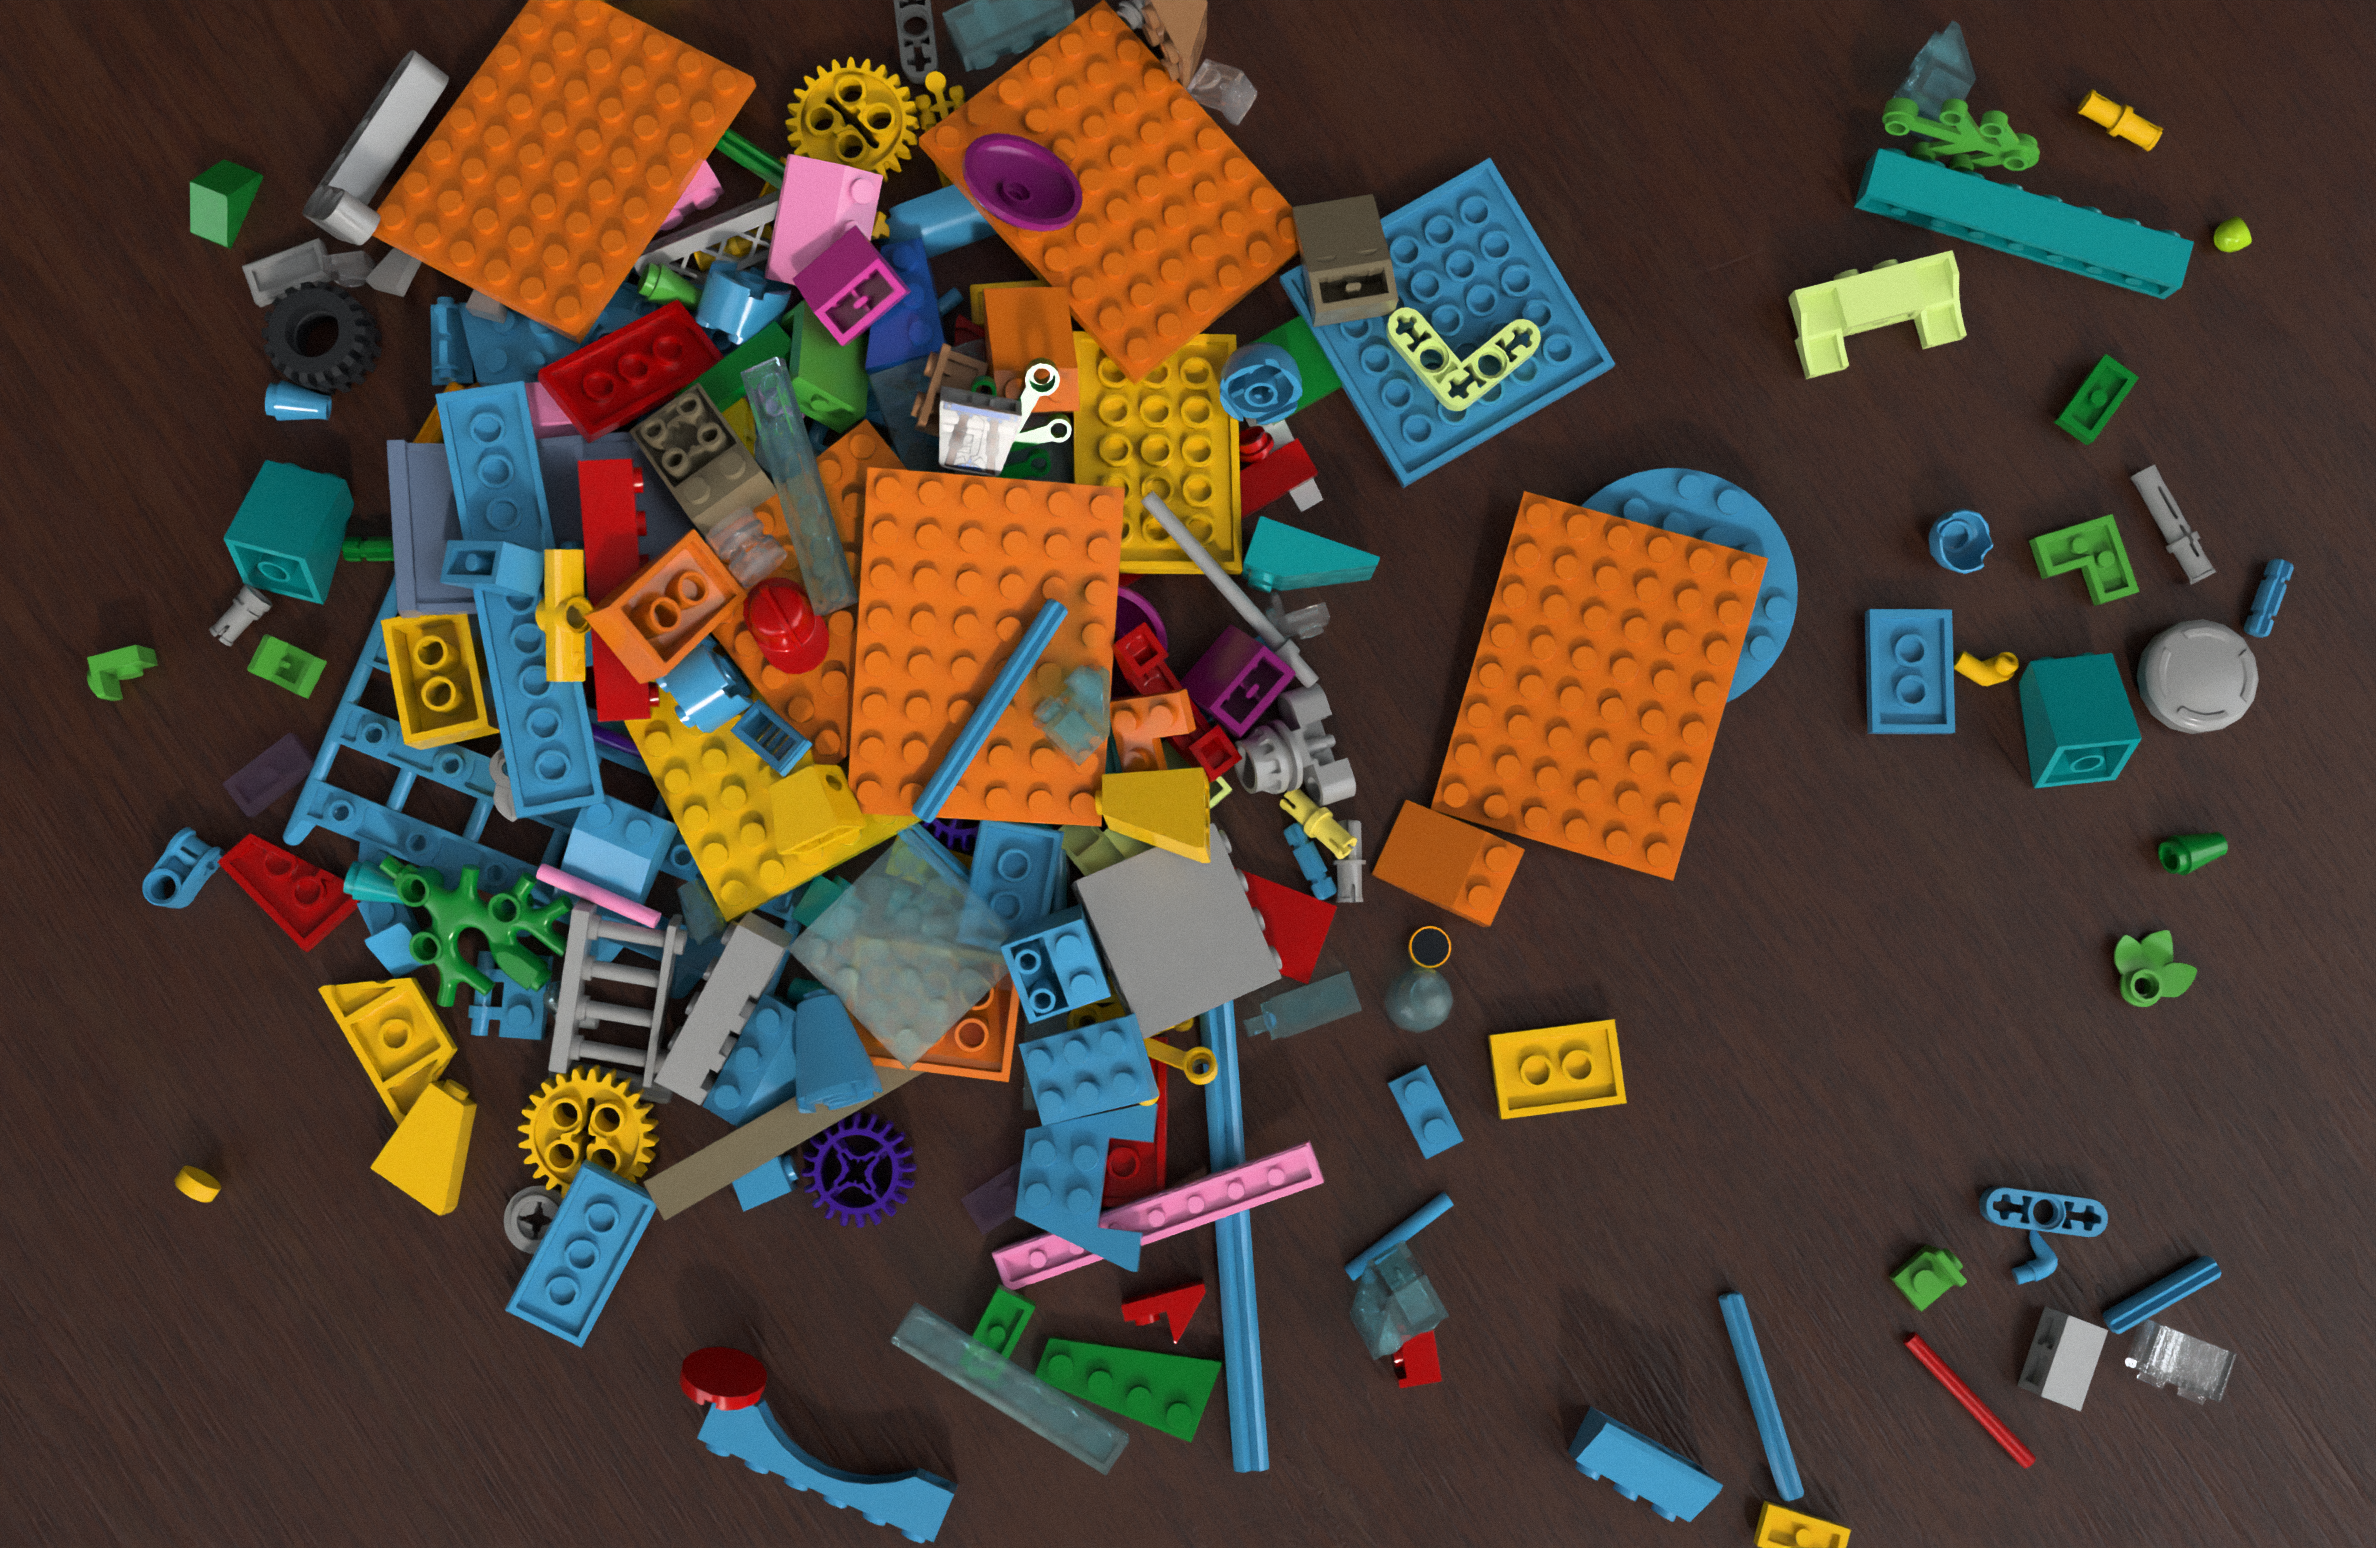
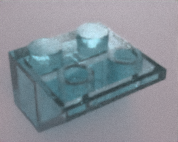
[1891,20,1976,143]
[1032,664,1110,766]
[1350,1240,1449,1360]

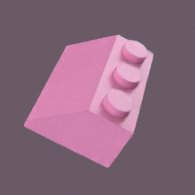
[764,154,883,286]

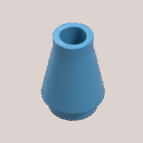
[265,380,332,421]

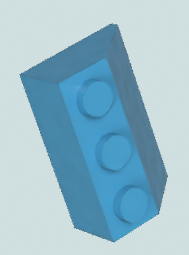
[703,993,797,1128]
[1568,1406,1723,1522]

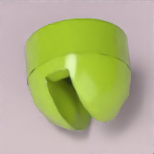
[2213,216,2252,253]

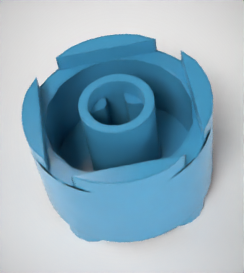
[695,260,791,345]
[655,635,754,733]

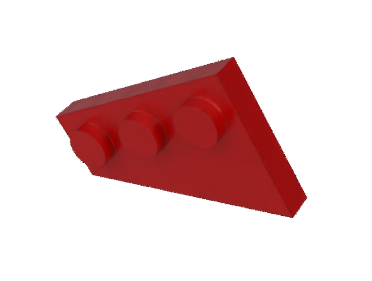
[217,833,362,953]

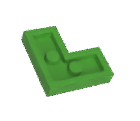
[2029,514,2140,606]

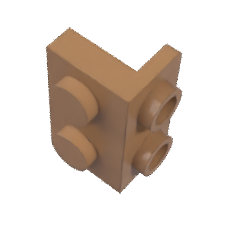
[910,343,989,437]

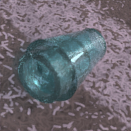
[677,880,728,946]

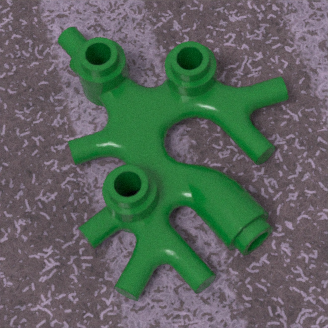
[379,855,573,1007]

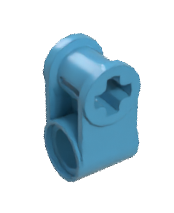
[142,827,225,909]

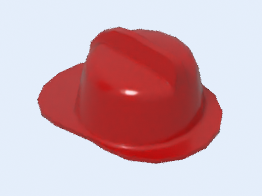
[743,577,830,675]

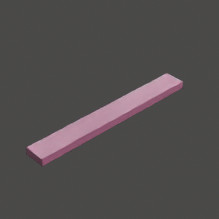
[992,1140,1324,1290]

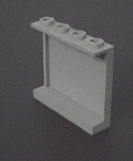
[1070,823,1282,1039]

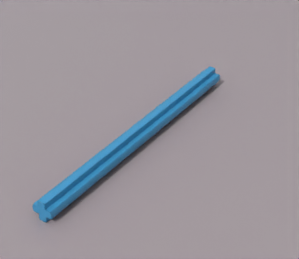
[1199,1000,1269,1473]

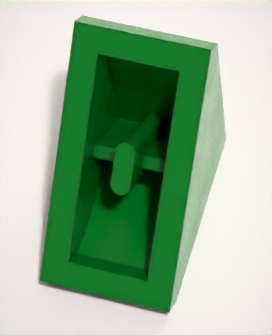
[190,159,264,249]

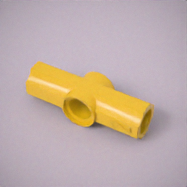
[535,549,594,682]

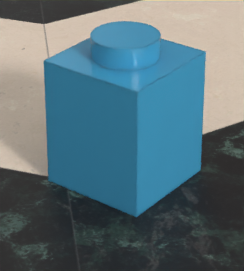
[732,1153,800,1212]

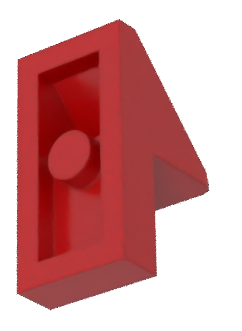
[1121,1278,1206,1344]

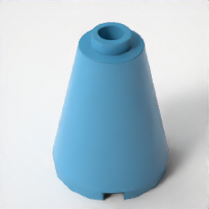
[796,989,883,1113]

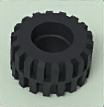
[261,281,382,395]

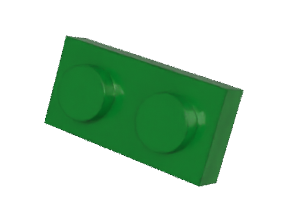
[2054,354,2139,446]
[958,1283,1036,1381]

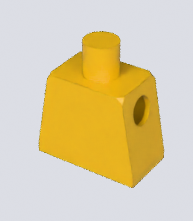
[769,748,866,854]

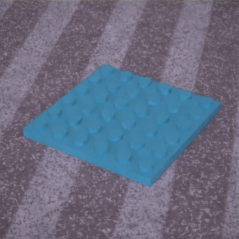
[1279,158,1615,488]

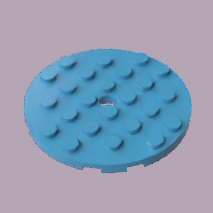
[1580,468,1798,703]

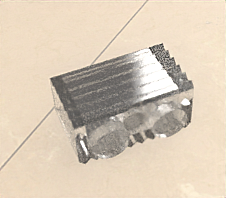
[2125,1319,2237,1405]

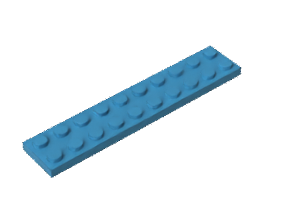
[435,381,606,819]

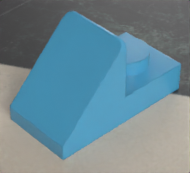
[357,901,424,979]

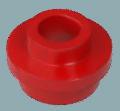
[1239,426,1274,463]

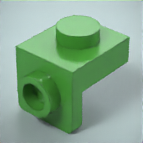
[247,634,327,699]

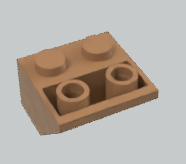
[1141,0,1208,90]

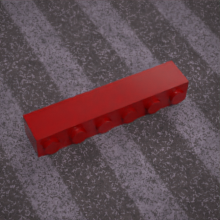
[578,458,660,722]

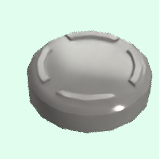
[2136,619,2259,734]

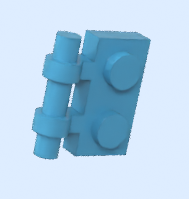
[468,951,553,1040]

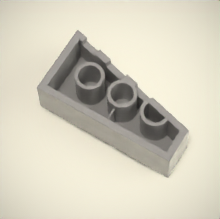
[654,912,794,1105]

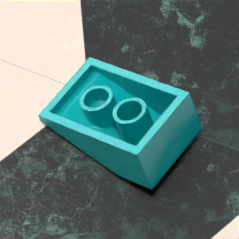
[1241,516,1380,593]

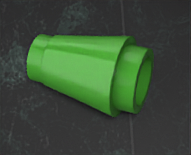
[637,262,703,312]

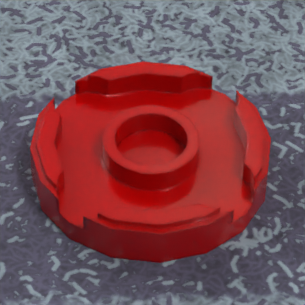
[679,1347,767,1411]

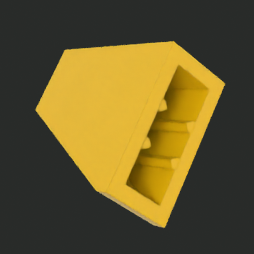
[1095,767,1211,863]
[370,1079,477,1216]

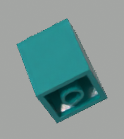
[224,460,354,605]
[2019,652,2142,788]

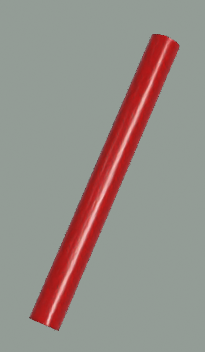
[1903,1331,2036,1469]

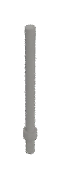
[1140,491,1319,688]

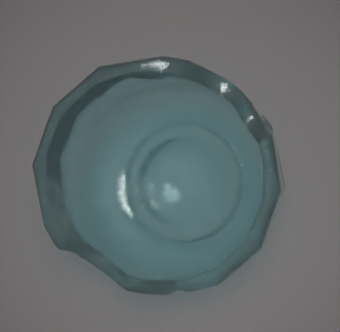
[1385,967,1453,1033]

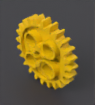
[785,57,919,183]
[518,1064,659,1199]

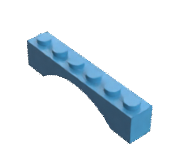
[697,1398,958,1543]

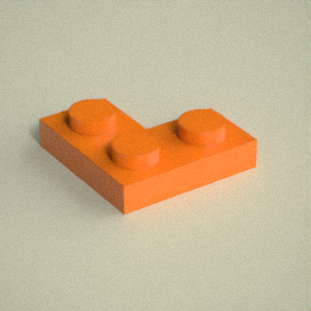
[1109,688,1196,773]

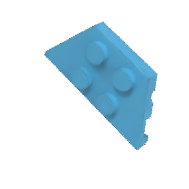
[458,302,609,386]

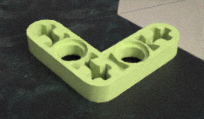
[1386,307,1541,411]

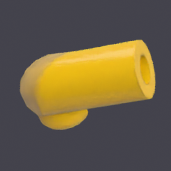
[1953,650,2019,686]

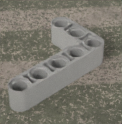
[302,50,449,246]

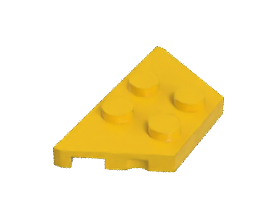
[318,978,458,1126]

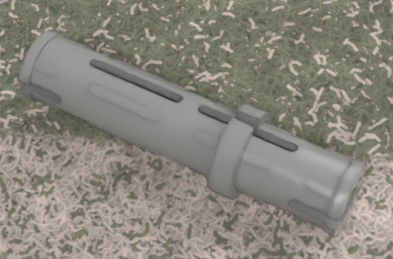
[2130,465,2216,584]

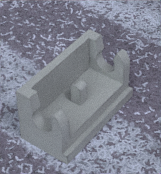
[2017,1306,2108,1411]

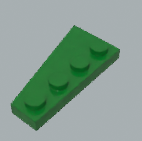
[1034,1336,1222,1443]

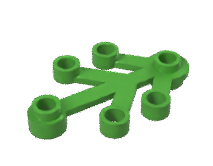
[1882,98,2040,173]

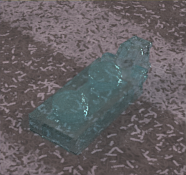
[1243,971,1362,1040]

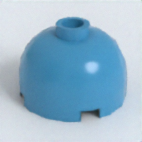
[1219,342,1303,425]

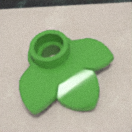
[2114,930,2197,1007]

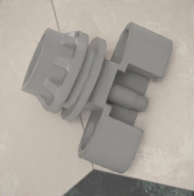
[1234,683,1356,807]

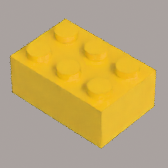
[381,614,500,750]

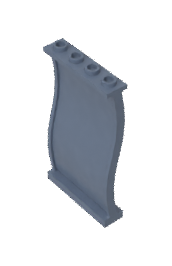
[386,432,708,618]

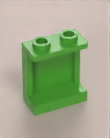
[773,299,869,433]

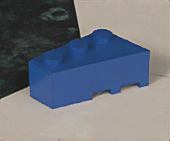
[865,237,948,384]

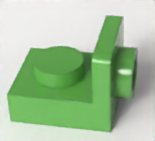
[87,645,158,701]
[1889,1244,1967,1312]

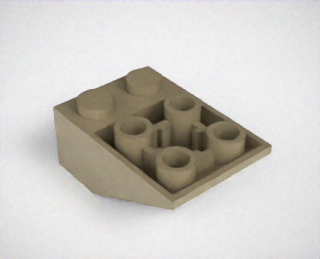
[1292,194,1398,327]
[629,382,778,541]

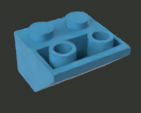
[1000,903,1111,1024]

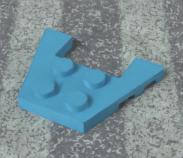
[1015,1103,1158,1272]

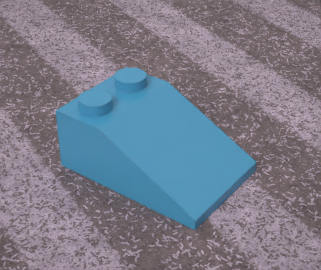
[550,793,678,925]

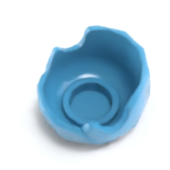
[1928,508,1993,574]

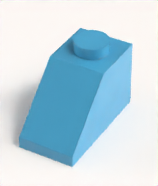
[440,540,544,597]

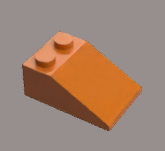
[982,286,1080,415]
[584,528,748,684]
[1371,800,1525,927]

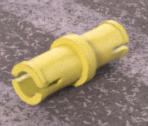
[1280,788,1357,859]

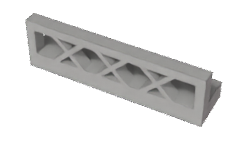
[634,189,781,285]

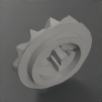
[504,1185,563,1254]

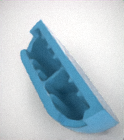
[877,184,998,258]

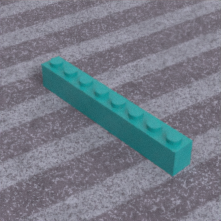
[1854,148,2194,299]

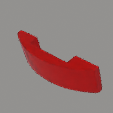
[1111,622,1243,783]

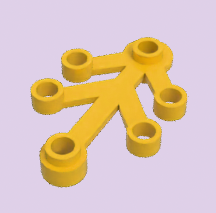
[1067,1002,1218,1106]

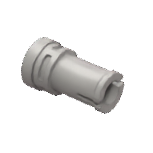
[209,584,273,647]

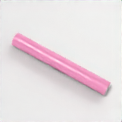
[536,863,661,928]

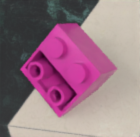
[792,225,911,346]

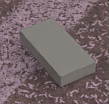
[242,238,337,307]

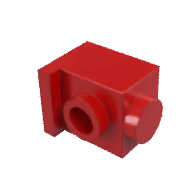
[1390,1319,1442,1388]

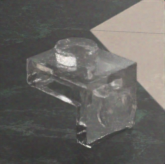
[1186,59,1257,125]
[1264,592,1330,640]

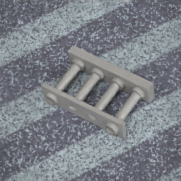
[548,898,688,1088]

